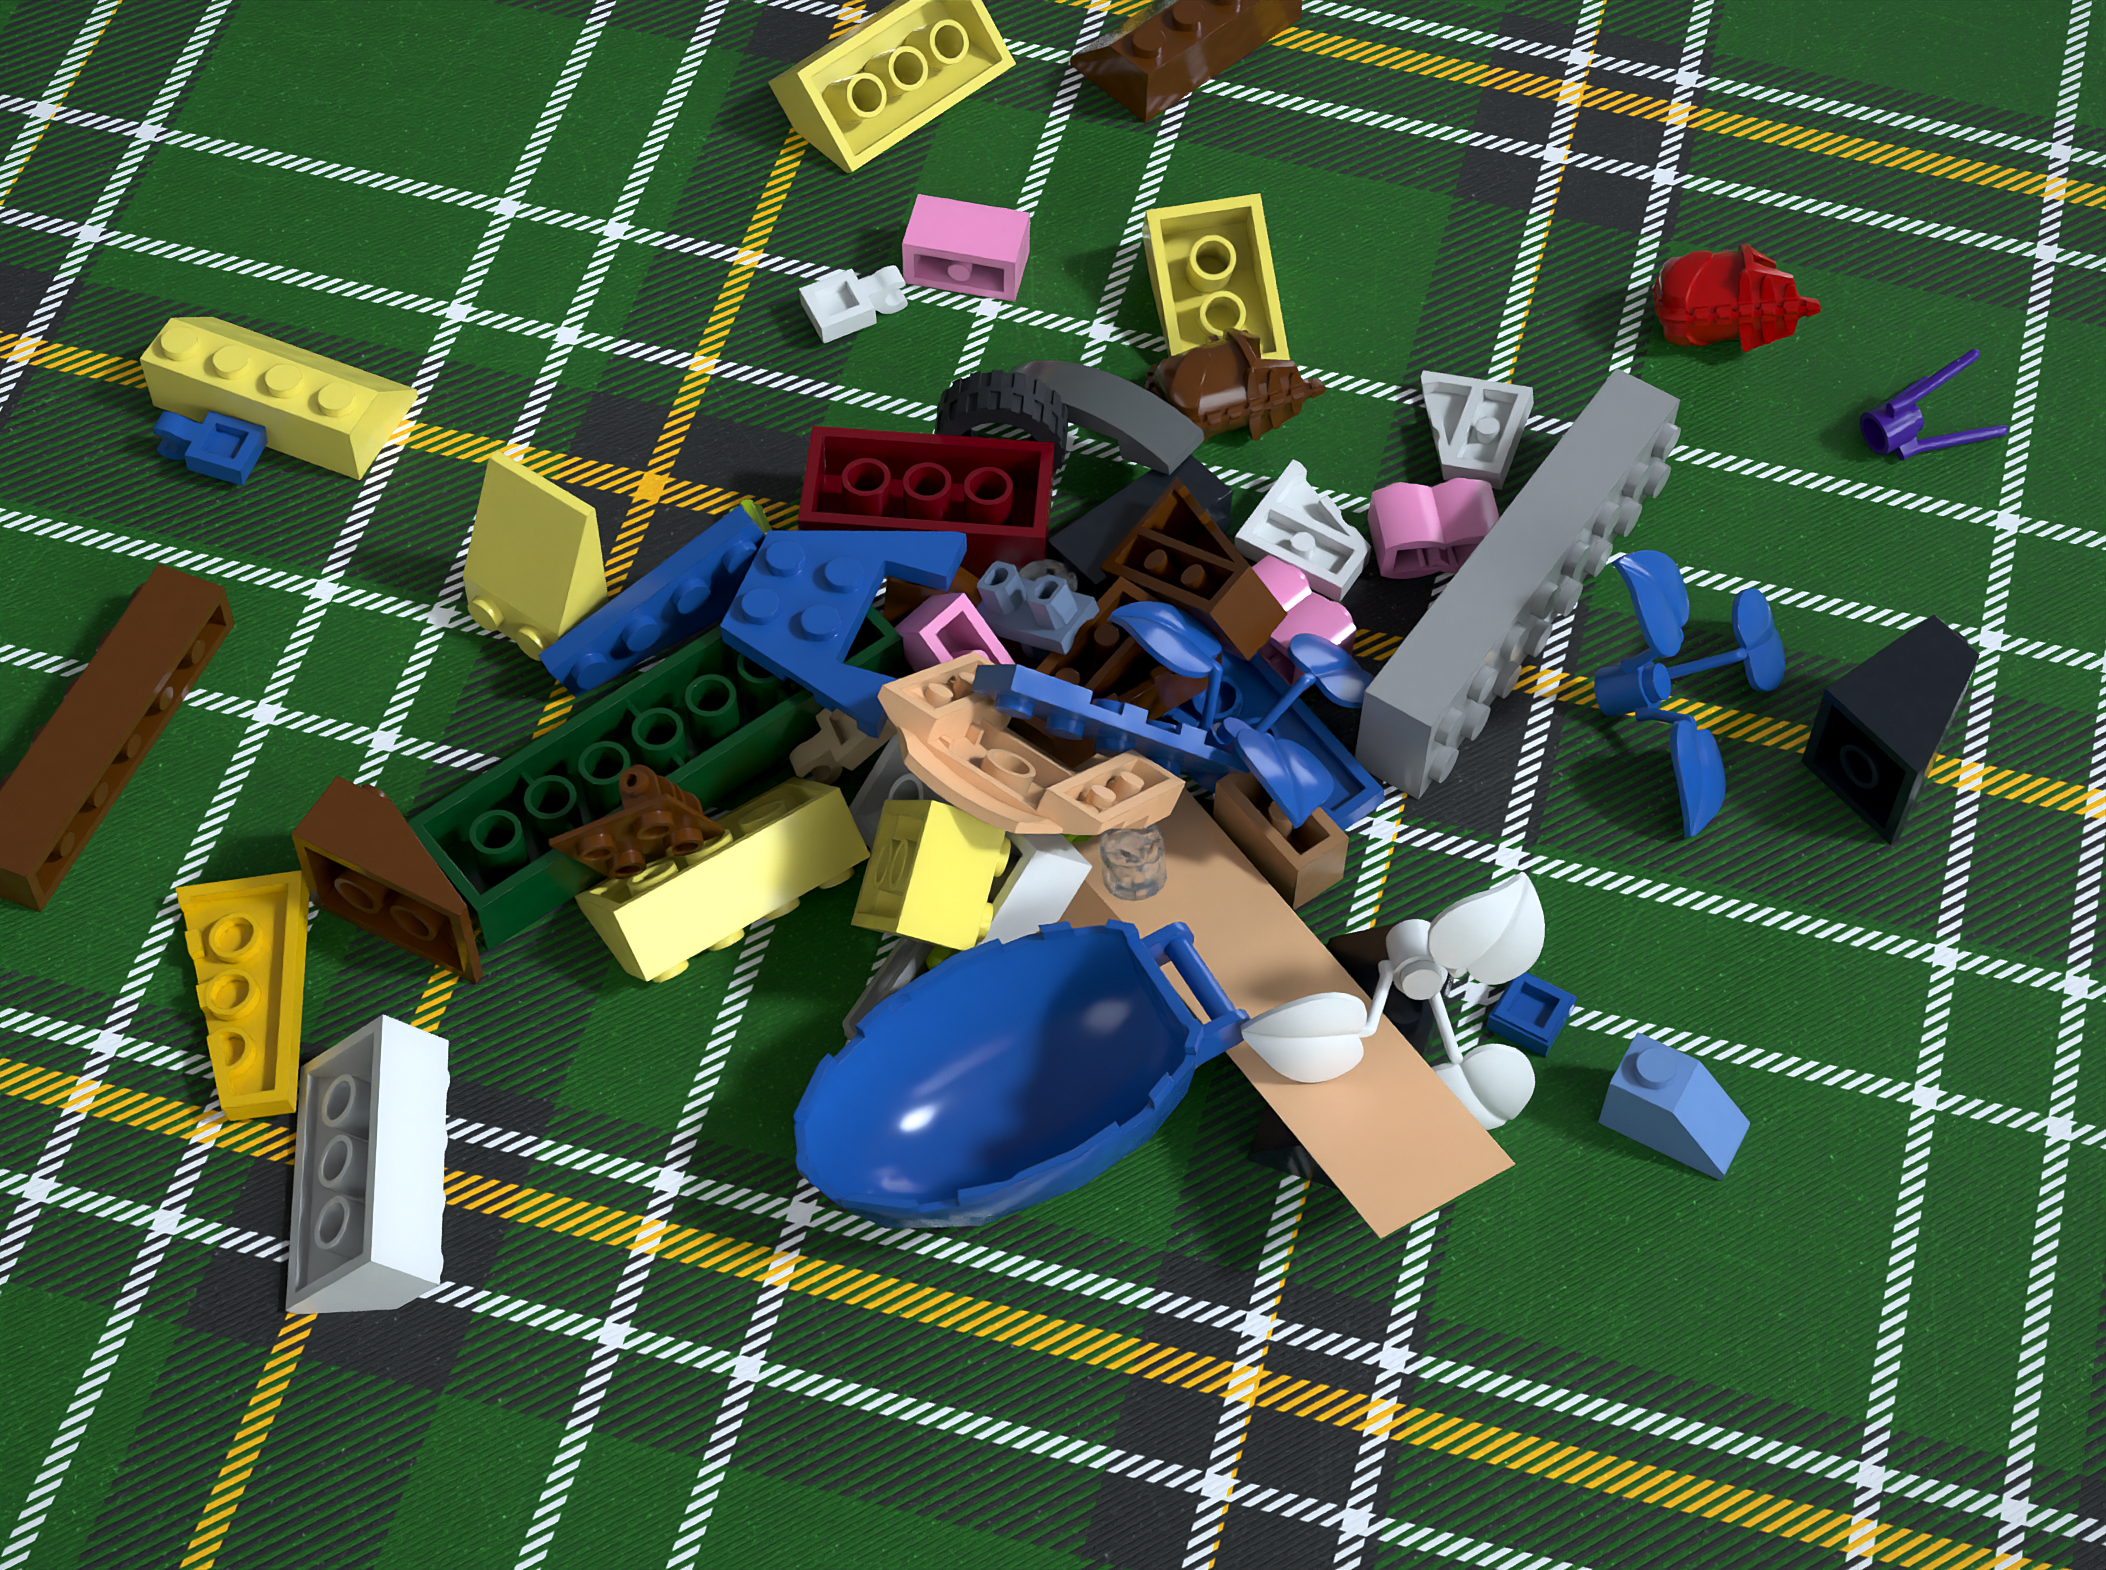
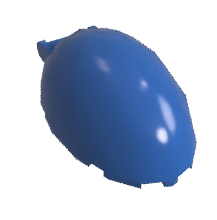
[793,919,1251,1229]

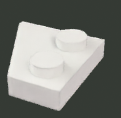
[1234,460,1371,603]

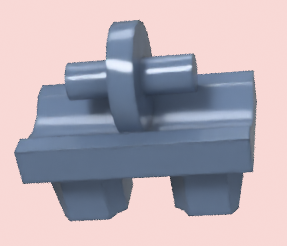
[976,561,1099,661]

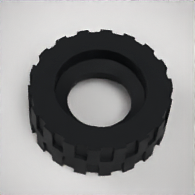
[934,370,1069,478]

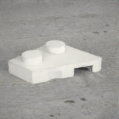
[1421,370,1534,489]

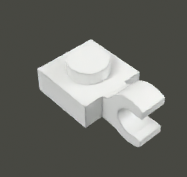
[799,265,908,343]

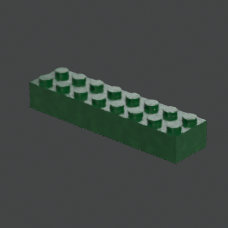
[407,605,906,952]

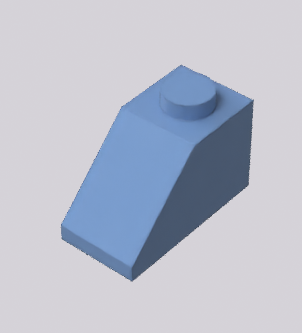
[1598,1032,1750,1181]

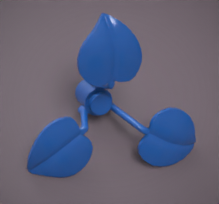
[1594,550,1785,838]
[1107,601,1375,829]

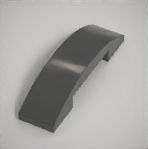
[1008,360,1204,475]

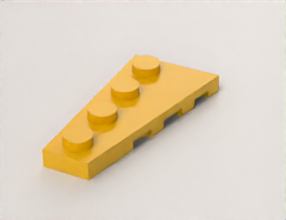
[176,870,309,1121]

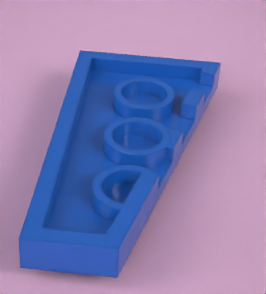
[971,664,1250,777]

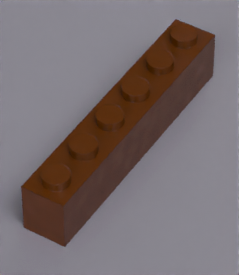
[0,564,235,912]

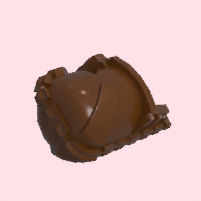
[1144,327,1326,443]

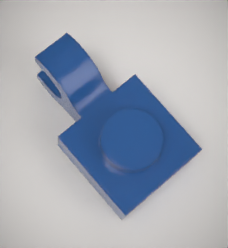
[153,411,268,486]

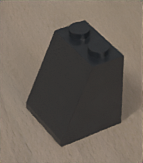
[1801,614,1980,845]

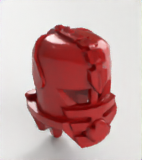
[1651,243,1821,352]

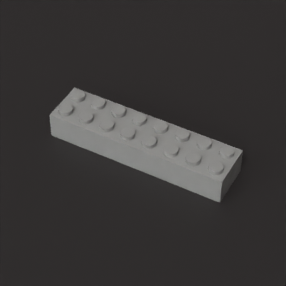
[1355,368,1681,800]

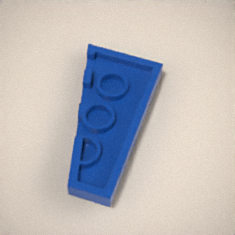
[539,505,766,698]
[1157,651,1385,831]

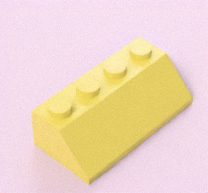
[768,0,1016,173]
[140,317,418,480]
[574,776,871,983]

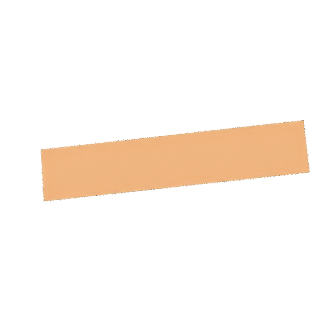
[1071,754,1516,1239]

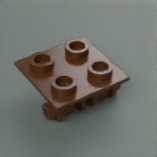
[549,765,725,879]

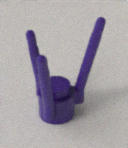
[1859,349,2008,461]

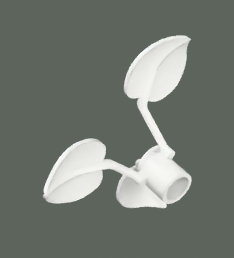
[1241,872,1545,1130]

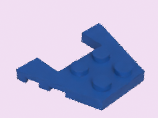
[720,531,967,739]

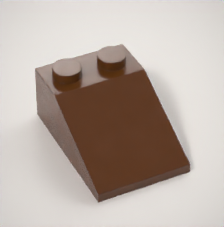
[291,776,483,984]

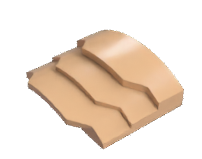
[877,651,1186,835]

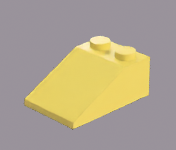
[1142,193,1290,360]
[463,450,609,661]
[851,799,1011,951]

